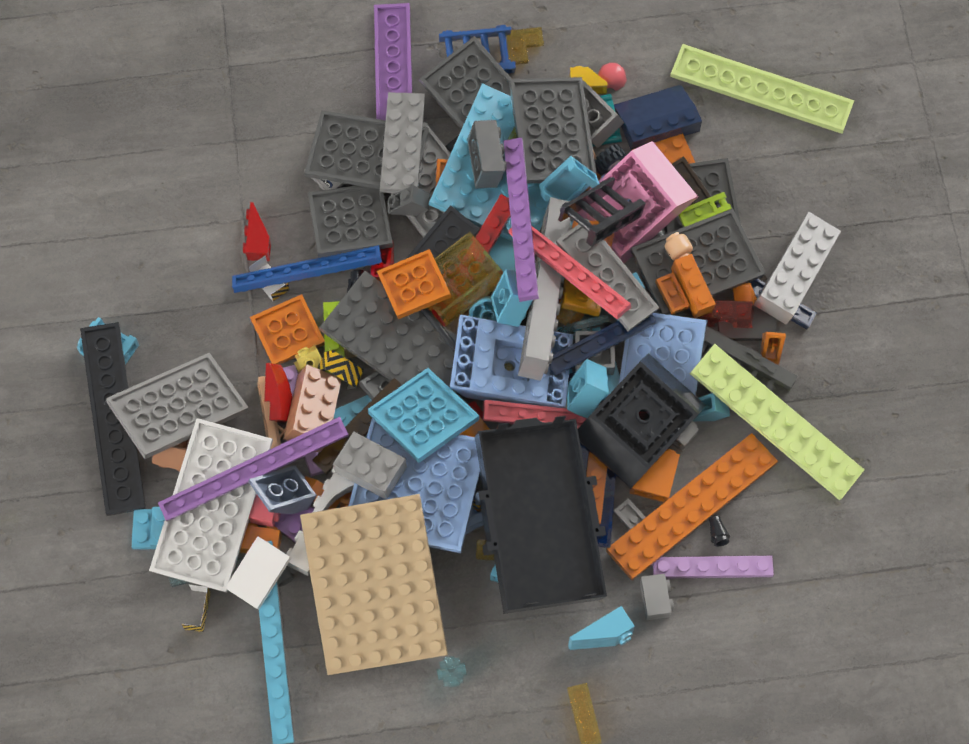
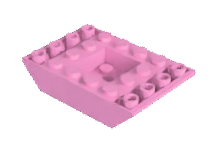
[577,142,698,264]

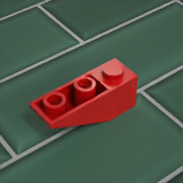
[243,202,271,261]

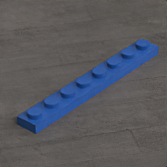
[232,245,382,293]

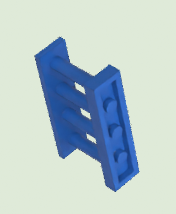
[439,25,516,74]

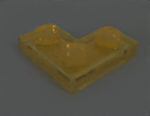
[506,27,544,65]

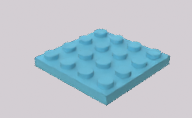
[368,368,479,463]

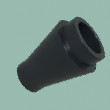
[709,516,730,547]

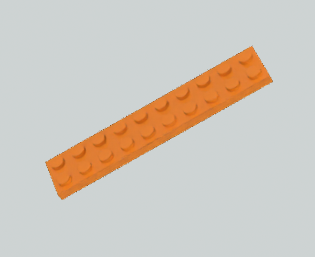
[606,433,778,580]

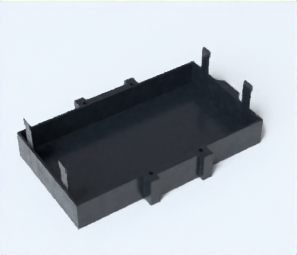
[474,416,607,614]

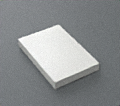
[225,536,291,609]

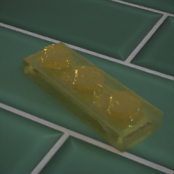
[567,683,602,744]

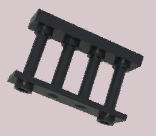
[558,177,646,247]

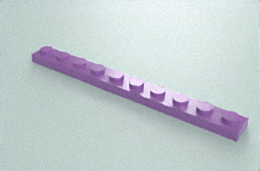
[504,138,539,302]
[158,417,349,522]

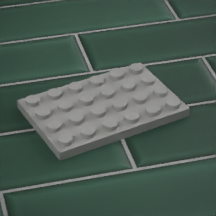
[106,353,249,459]

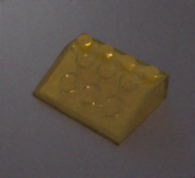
[432,232,503,326]

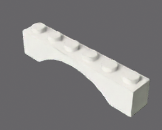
[287,467,354,576]

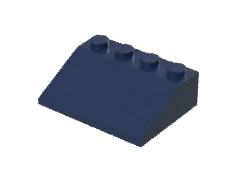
[614,85,702,151]

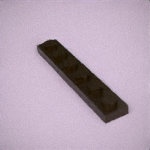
[312,378,402,475]

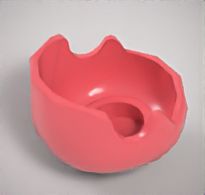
[598,63,627,91]

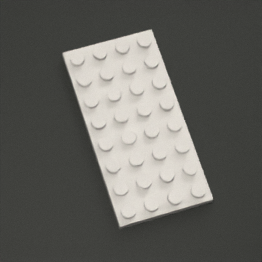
[149,418,273,593]

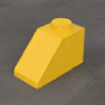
[569,66,607,95]

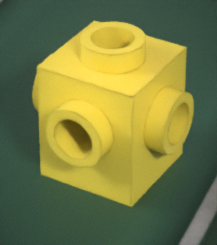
[294,345,322,372]

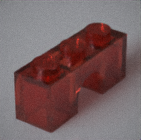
[695,300,754,328]

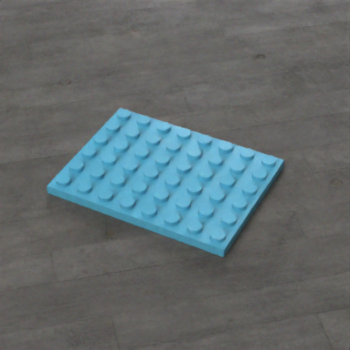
[428,84,549,242]

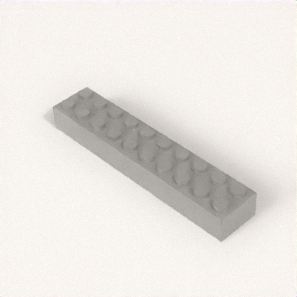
[518,197,573,381]

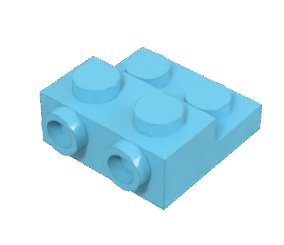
[132,507,165,549]

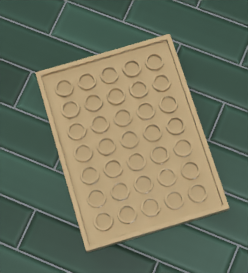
[300,494,448,675]

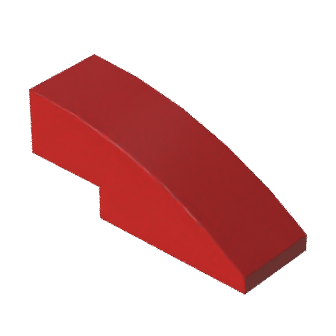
[264,363,292,423]

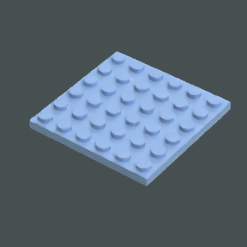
[348,418,480,553]

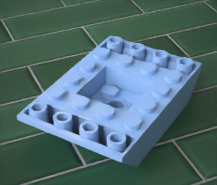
[450,315,573,408]

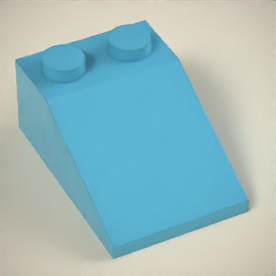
[568,606,635,650]

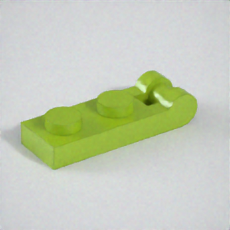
[678,192,732,227]

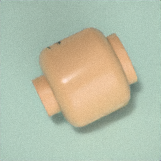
[664,232,693,260]

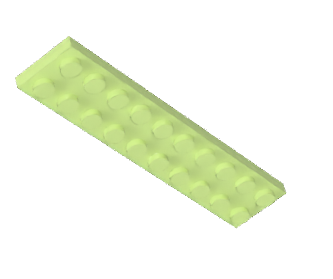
[670,44,854,134]
[689,344,864,500]

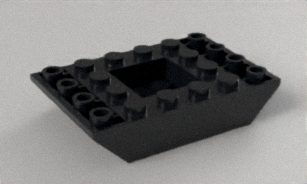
[578,353,706,489]

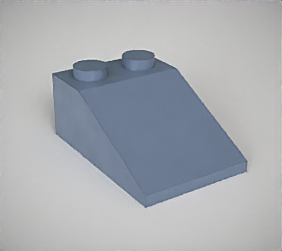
[248,465,317,514]

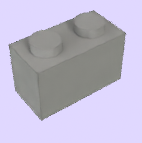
[640,574,674,620]

